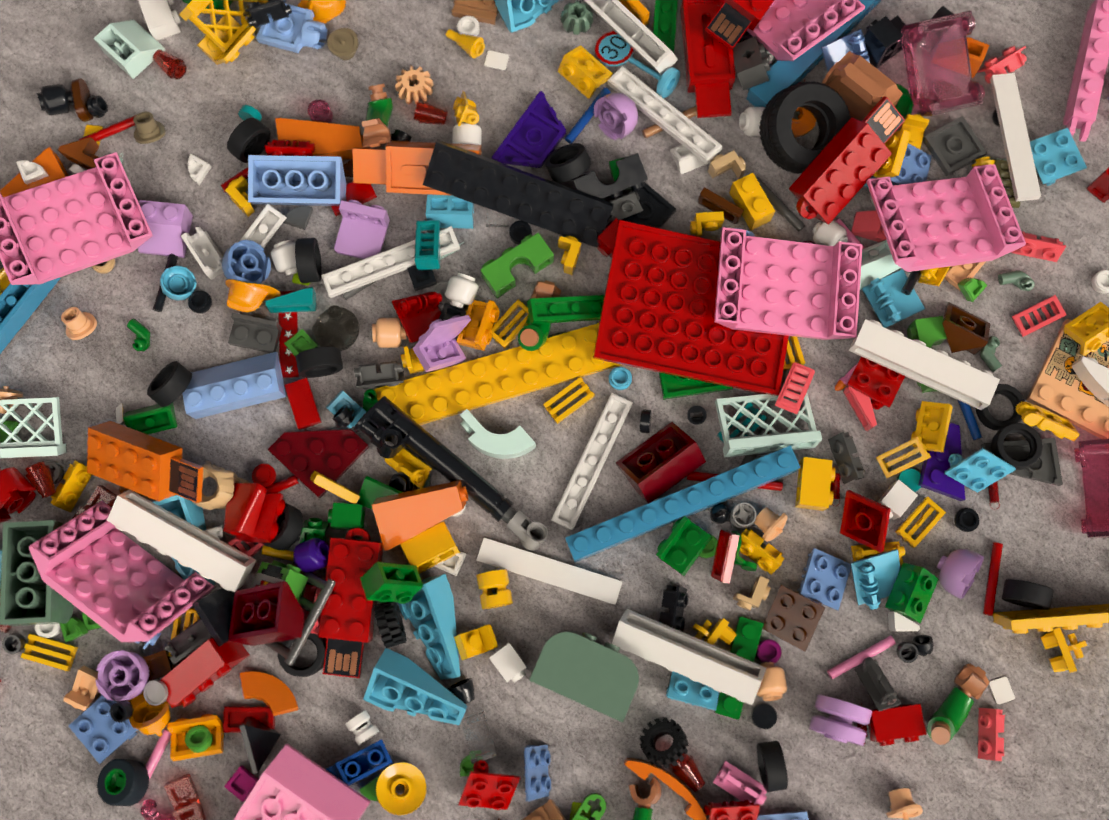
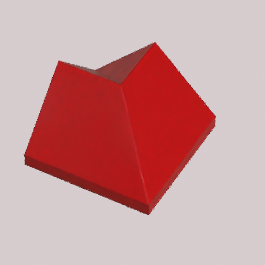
[840,490,891,553]

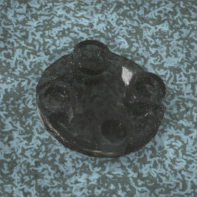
[312,305,360,351]

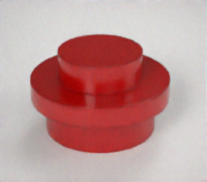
[252,464,276,488]

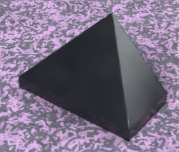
[240,717,281,774]

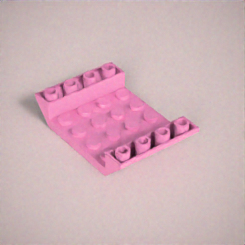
[747,0,865,61]
[0,152,153,285]
[866,164,1026,272]
[714,227,863,340]
[29,501,215,642]
[234,743,371,820]

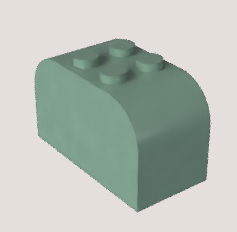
[0,520,74,626]
[529,632,639,722]

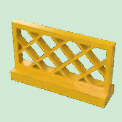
[179,0,268,52]

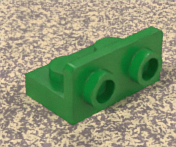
[656,516,713,576]

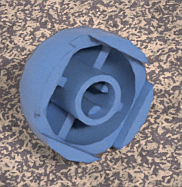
[222,240,271,284]

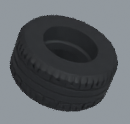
[759,81,851,174]

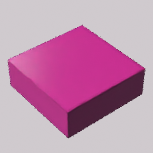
[224,765,259,802]

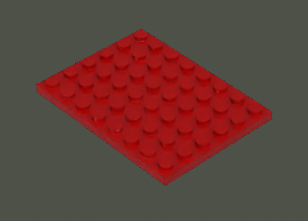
[592,220,789,396]

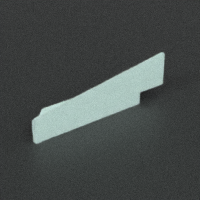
[860,240,901,290]

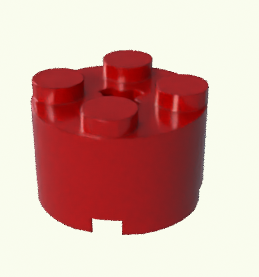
[0,467,36,522]

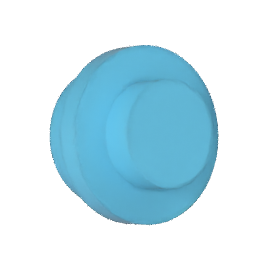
[609,367,632,390]

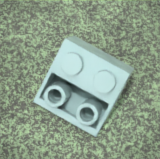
[93,20,165,79]

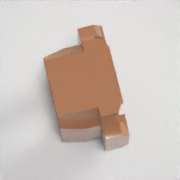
[821,51,903,121]

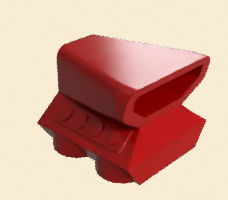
[223,483,285,543]

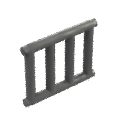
[264,562,336,666]

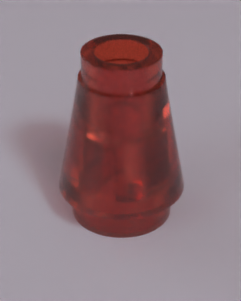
[153,50,187,79]
[413,101,448,125]
[25,461,57,499]
[670,753,706,792]

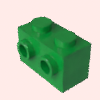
[360,562,423,604]
[885,562,939,624]

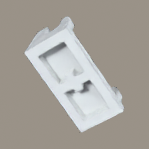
[181,227,223,280]

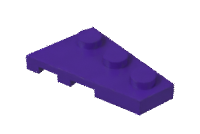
[918,422,966,501]

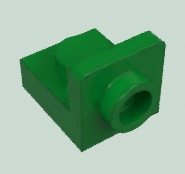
[300,518,329,543]

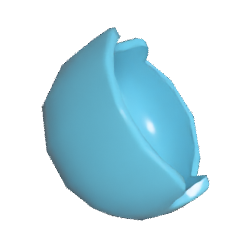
[160,265,197,301]

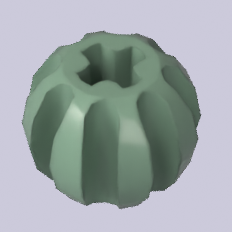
[560,0,593,35]

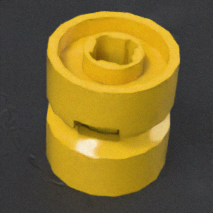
[476,569,513,609]

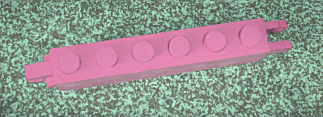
[1063,0,1109,142]

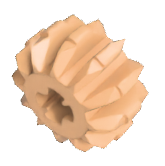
[395,66,433,106]

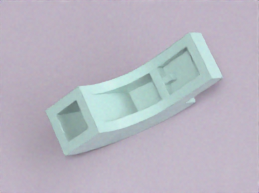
[460,409,536,459]

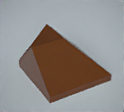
[942,302,991,355]

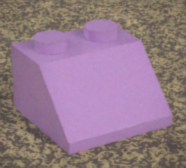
[138,200,193,258]

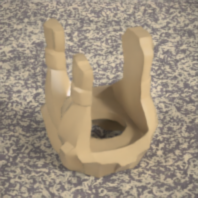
[192,461,250,511]

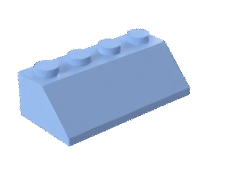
[248,155,346,206]
[182,352,287,419]

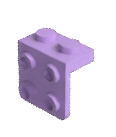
[334,200,390,259]
[413,315,471,372]

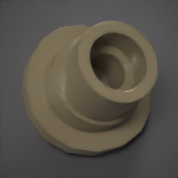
[327,28,358,60]
[134,112,166,144]

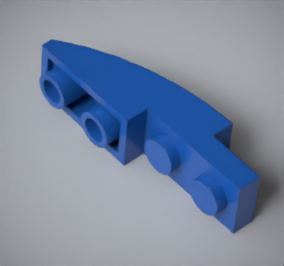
[325,739,393,786]

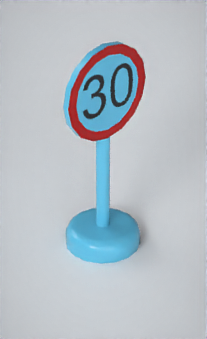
[595,31,681,98]

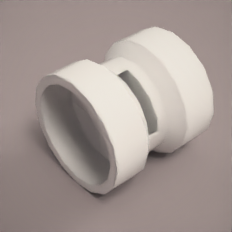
[345,710,379,746]

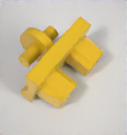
[693,618,737,645]
[1040,627,1087,673]

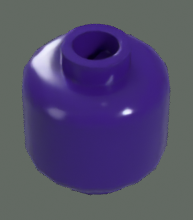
[293,537,329,573]

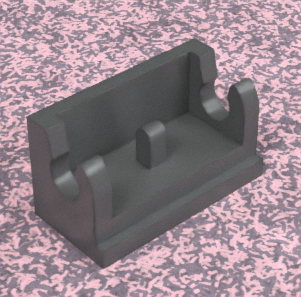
[163,619,213,664]

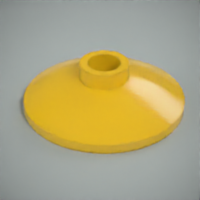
[376,763,426,815]

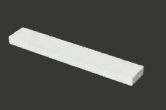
[607,66,722,164]
[990,73,1041,201]
[321,226,460,298]
[551,393,633,531]
[476,538,623,605]

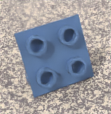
[821,29,870,72]
[890,143,932,185]
[797,548,851,610]
[69,695,138,764]
[524,744,551,801]

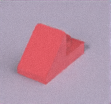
[851,210,886,242]

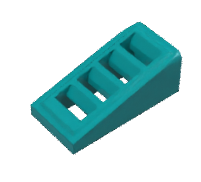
[415,220,440,270]
[266,287,317,313]

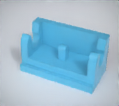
[426,194,474,229]

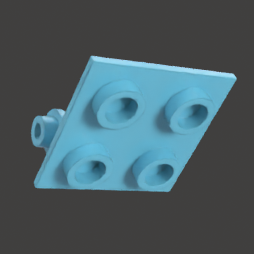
[1030,128,1087,186]
[862,269,925,328]
[944,448,1016,493]
[851,549,901,609]
[666,671,719,711]

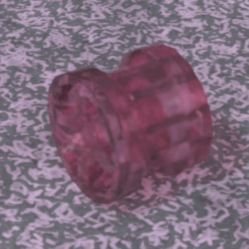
[308,99,333,123]

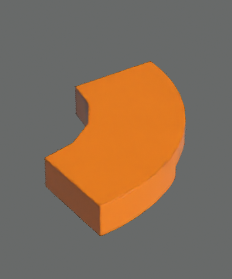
[240,671,299,716]

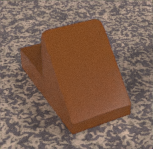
[58,138,99,170]

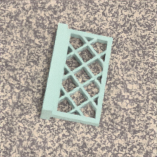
[715,391,822,458]
[0,397,67,458]

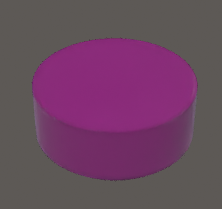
[756,639,782,663]

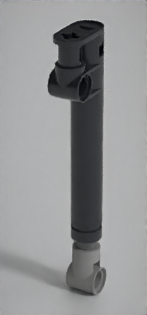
[354,396,548,551]

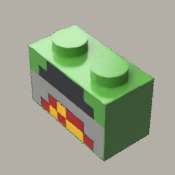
[250,560,308,601]

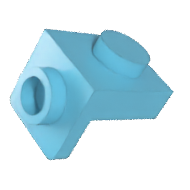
[326,390,366,429]

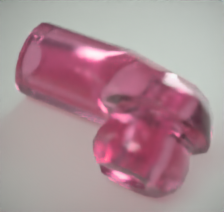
[140,799,176,820]

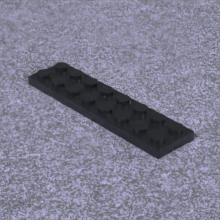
[423,139,614,248]

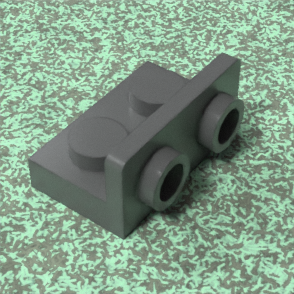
[228,311,282,353]

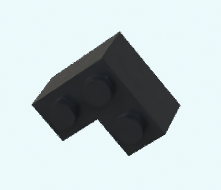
[863,15,915,68]

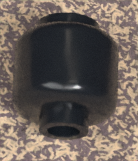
[37,84,74,116]

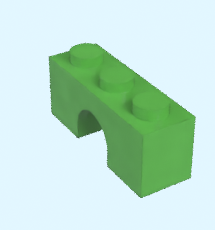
[480,233,554,298]
[907,316,947,393]

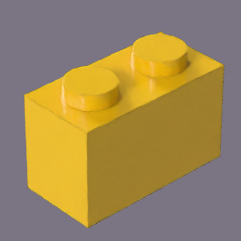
[729,173,775,231]
[795,457,835,511]
[400,521,460,574]

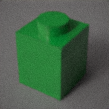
[328,502,366,531]

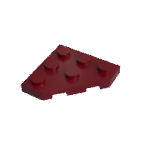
[267,429,369,498]

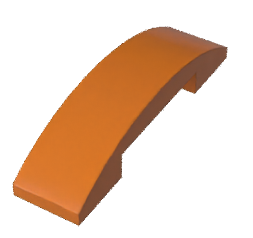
[624,758,707,820]

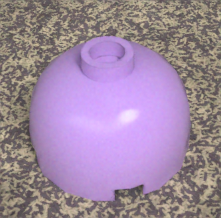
[594,93,638,140]
[937,549,984,599]
[95,650,149,701]

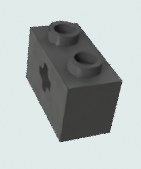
[733,36,771,91]

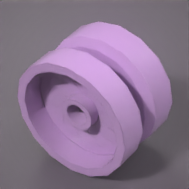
[809,694,872,746]

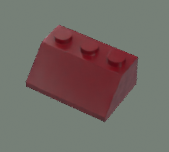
[616,422,706,504]
[228,581,304,646]

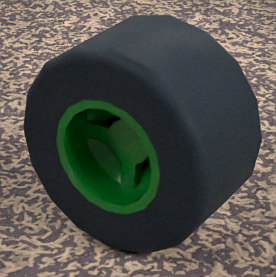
[97,759,149,806]

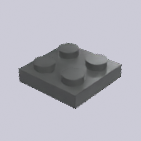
[922,116,987,176]

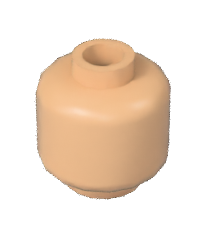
[372,317,406,348]
[757,662,787,701]

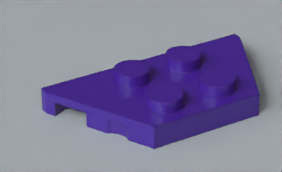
[491,90,566,168]

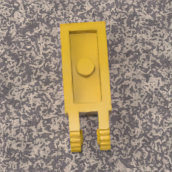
[1015,401,1079,441]

